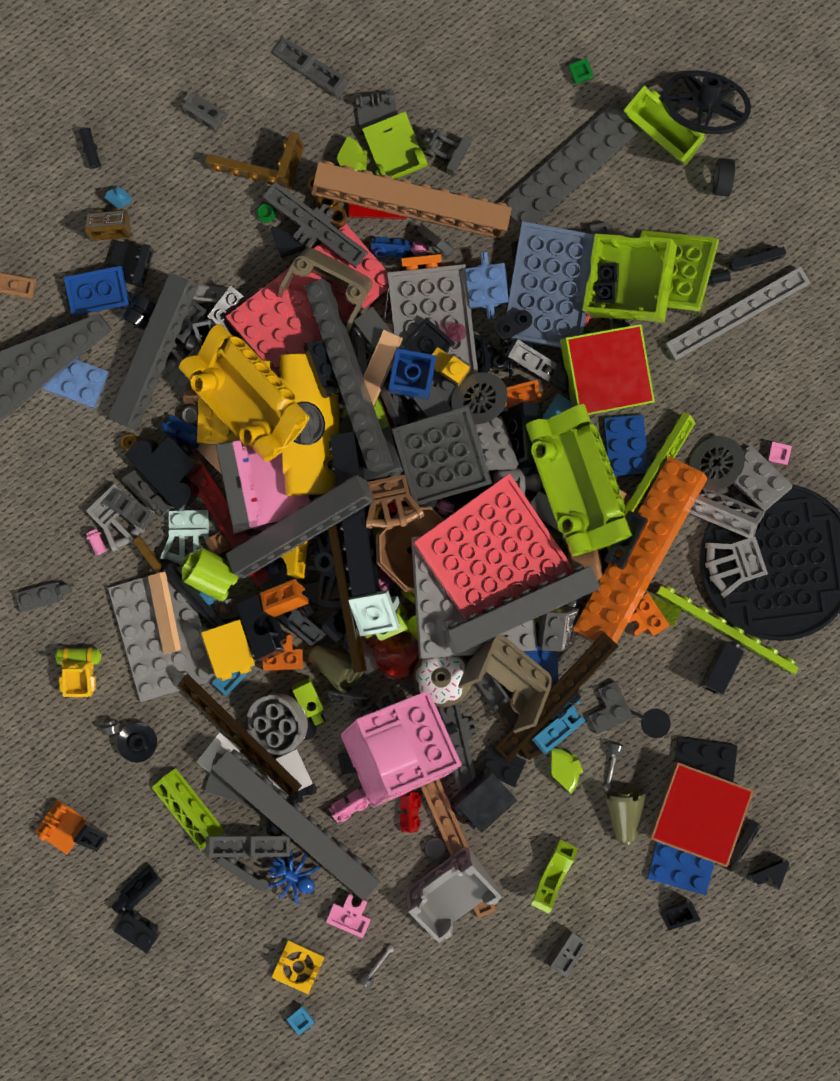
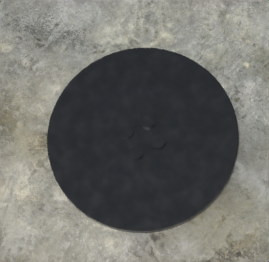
[699,484,840,641]

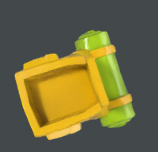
[55,647,102,697]

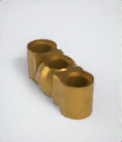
[308,175,347,229]

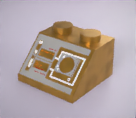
[85,208,131,241]

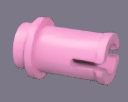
[86,529,107,556]

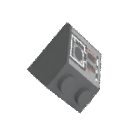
[536,606,580,651]

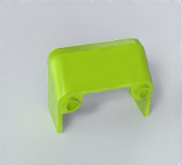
[623,85,706,166]

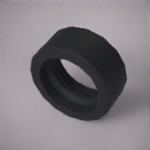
[713,158,735,197]

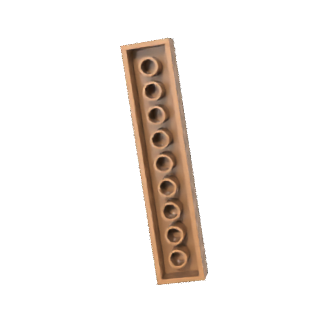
[311,161,512,239]

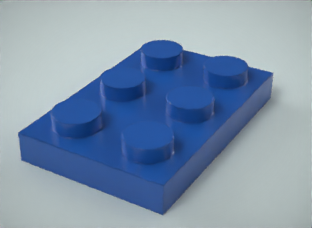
[64,266,130,316]
[604,415,648,477]
[647,842,714,895]

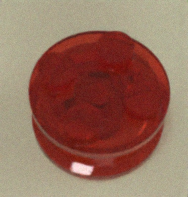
[375,631,419,678]

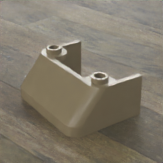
[278,248,372,333]
[458,635,552,733]

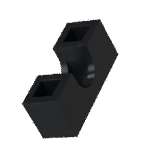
[236,595,285,661]

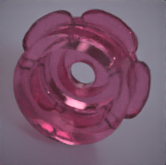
[447,323,466,342]

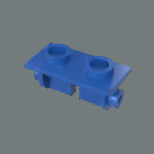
[371,237,411,259]
[161,415,200,448]

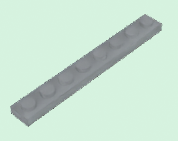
[665,267,811,361]

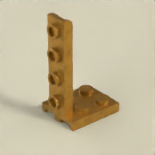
[205,131,304,190]

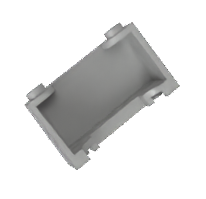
[406,847,502,943]

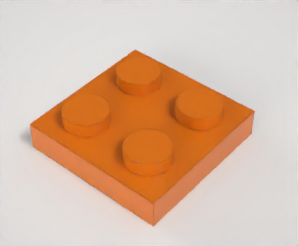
[401,254,442,270]

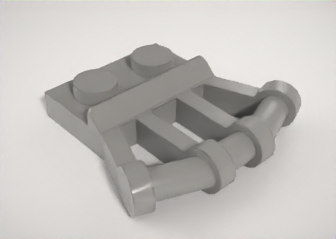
[86,484,155,552]
[705,537,768,598]

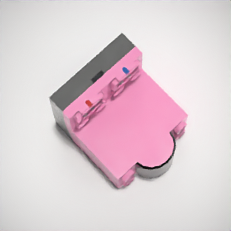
[216,440,316,535]

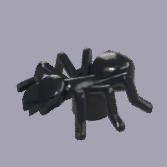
[487,339,536,378]

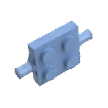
[465,252,509,320]

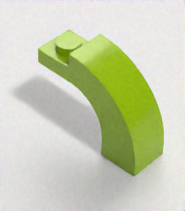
[531,839,578,914]

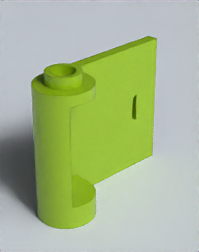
[362,112,428,180]

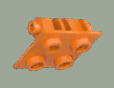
[34,799,90,855]

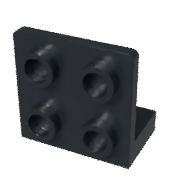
[108,240,154,288]

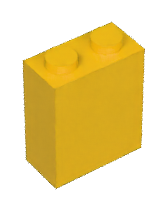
[200,620,255,681]

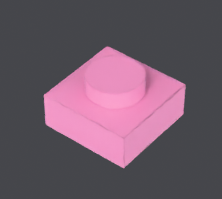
[767,442,792,466]

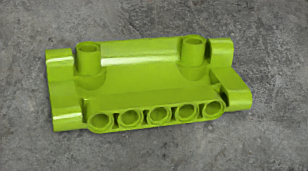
[526,404,632,556]

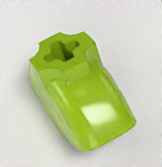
[337,135,367,172]
[550,748,583,794]

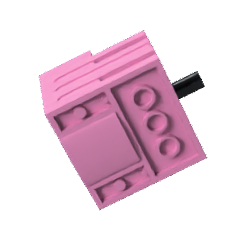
[341,691,462,808]

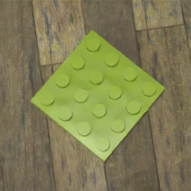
[640,230,719,311]

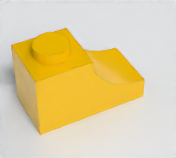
[432,347,470,387]
[281,541,308,578]

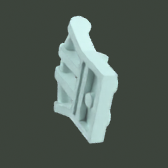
[160,510,212,566]

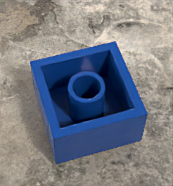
[389,348,436,400]

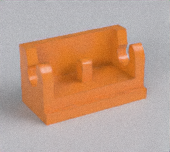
[504,380,542,408]
[260,579,309,617]

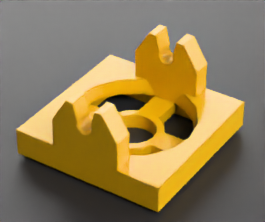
[272,940,325,994]

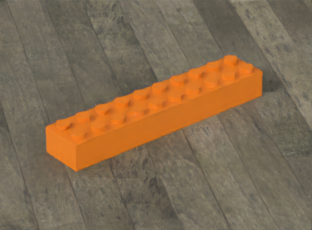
[573,456,708,643]

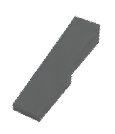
[272,37,349,99]
[206,836,290,858]

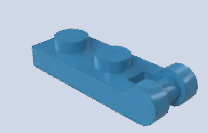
[532,705,586,755]

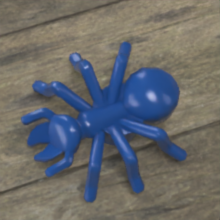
[267,851,319,904]

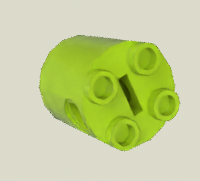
[181,547,239,602]

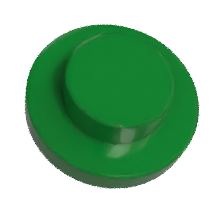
[256,203,276,223]

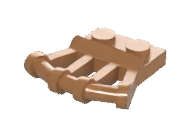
[366,475,424,530]

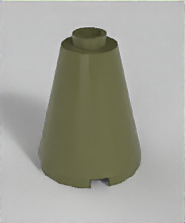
[308,645,363,693]
[605,787,646,845]

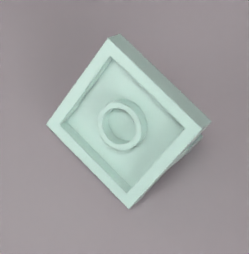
[348,590,400,636]

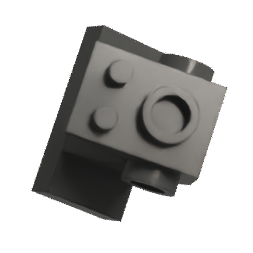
[421,127,472,176]

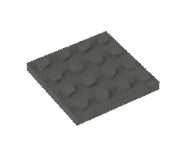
[392,406,492,505]

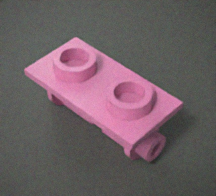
[329,788,369,823]

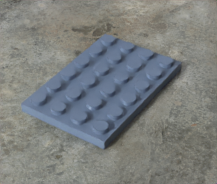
[503,221,595,348]

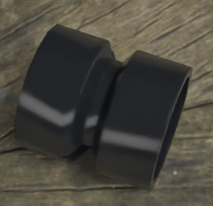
[122,294,156,330]

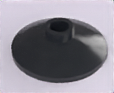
[117,722,157,763]

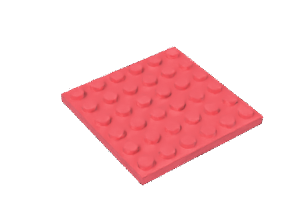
[412,474,573,643]

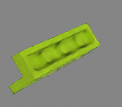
[152,768,225,850]

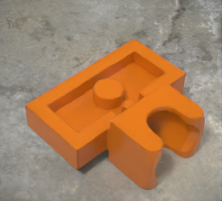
[628,593,670,637]
[263,635,303,671]

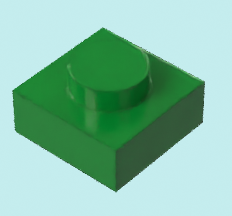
[568,58,594,85]

